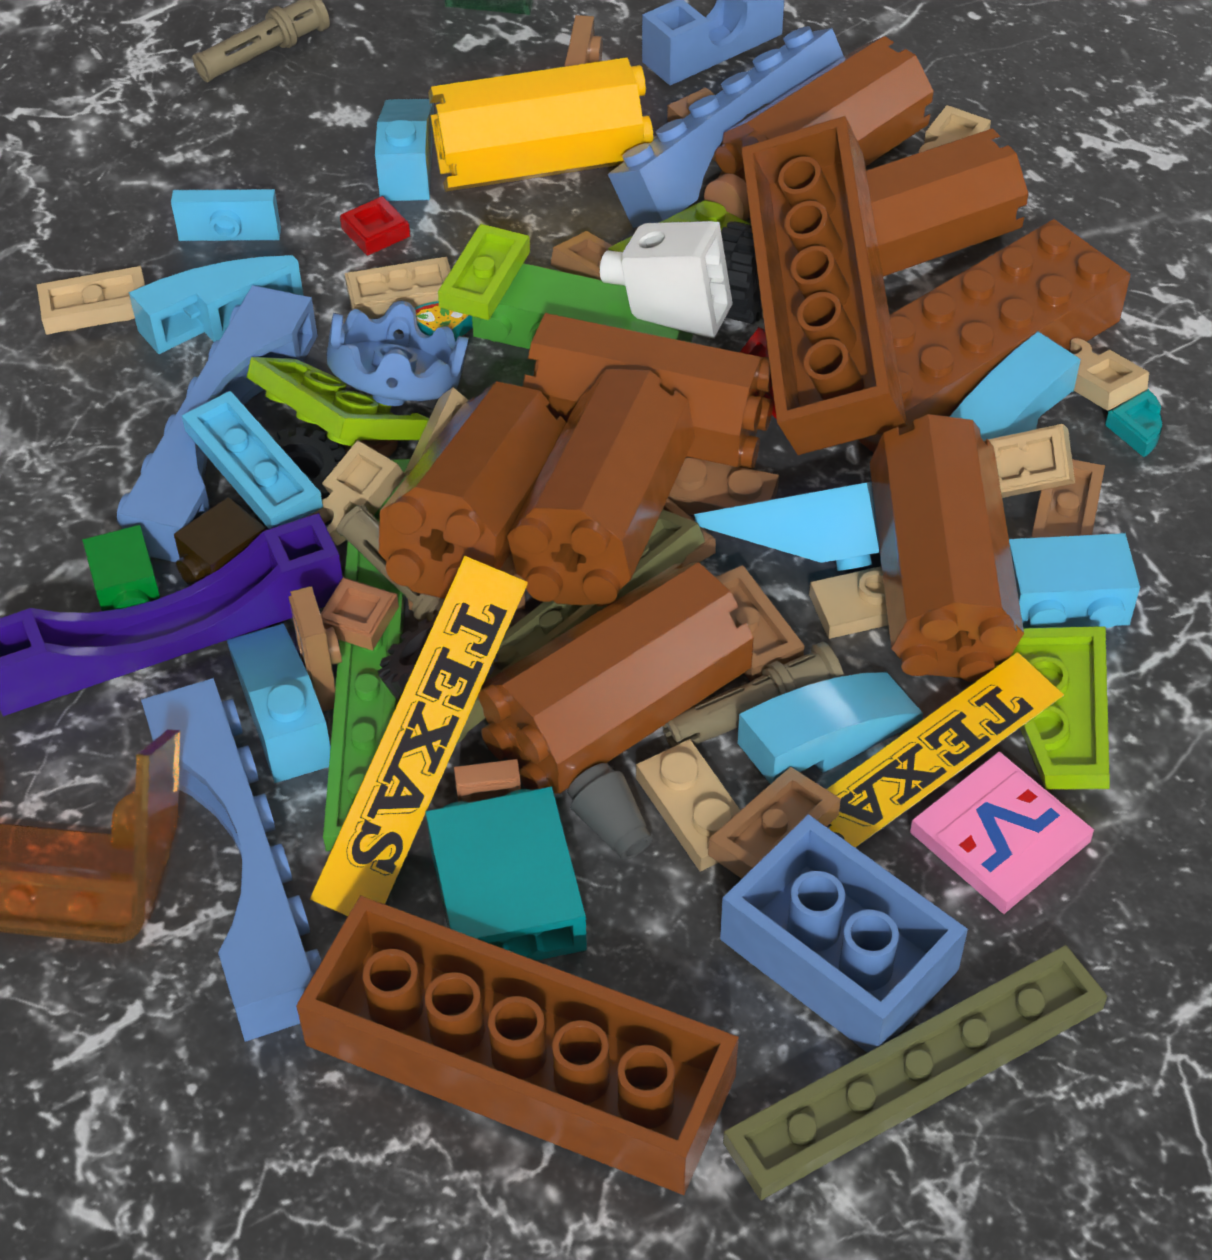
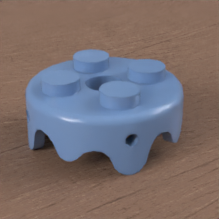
[326,301,468,406]

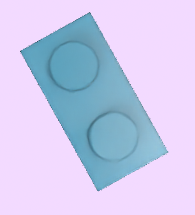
[1009,533,1140,628]

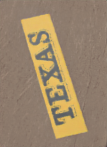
[310,556,528,916]
[826,652,1064,848]

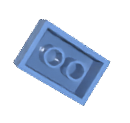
[720,814,968,1053]

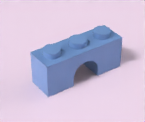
[642,0,784,86]

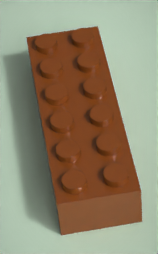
[742,115,907,455]
[858,219,1131,453]
[296,895,739,1195]

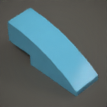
[129,255,304,354]
[950,331,1081,441]
[738,672,923,784]

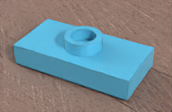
[171,189,281,241]

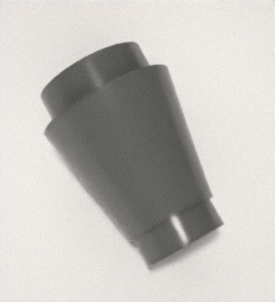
[567,763,653,860]

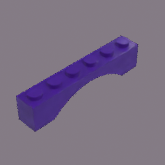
[0,513,343,716]

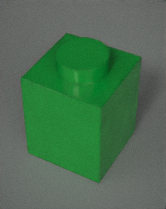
[82,525,160,611]

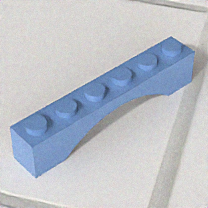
[608,26,844,228]
[117,285,318,562]
[141,678,322,1042]

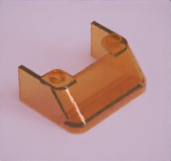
[0,729,180,944]

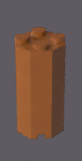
[715,36,934,218]
[866,128,1029,277]
[522,313,774,469]
[507,369,695,606]
[379,381,566,599]
[869,414,1024,682]
[478,562,754,794]

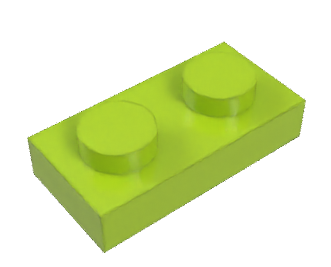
[438,224,530,320]

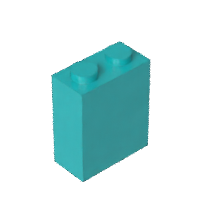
[425,787,587,961]

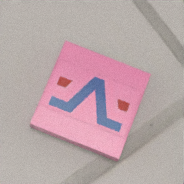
[910,752,1094,914]

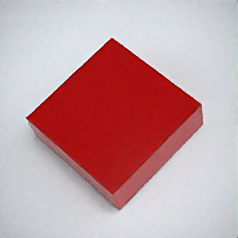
[340,196,410,256]

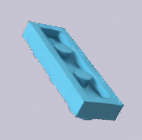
[181,391,323,529]

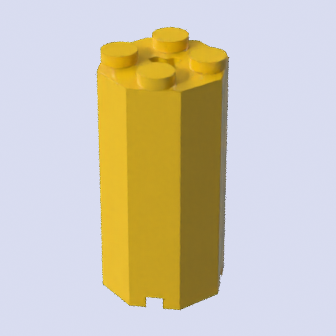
[428,57,654,192]

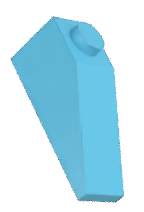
[375,99,434,201]
[694,482,880,571]
[227,624,331,783]

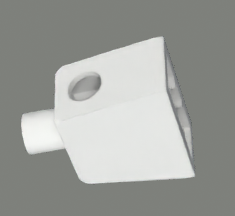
[600,221,733,338]

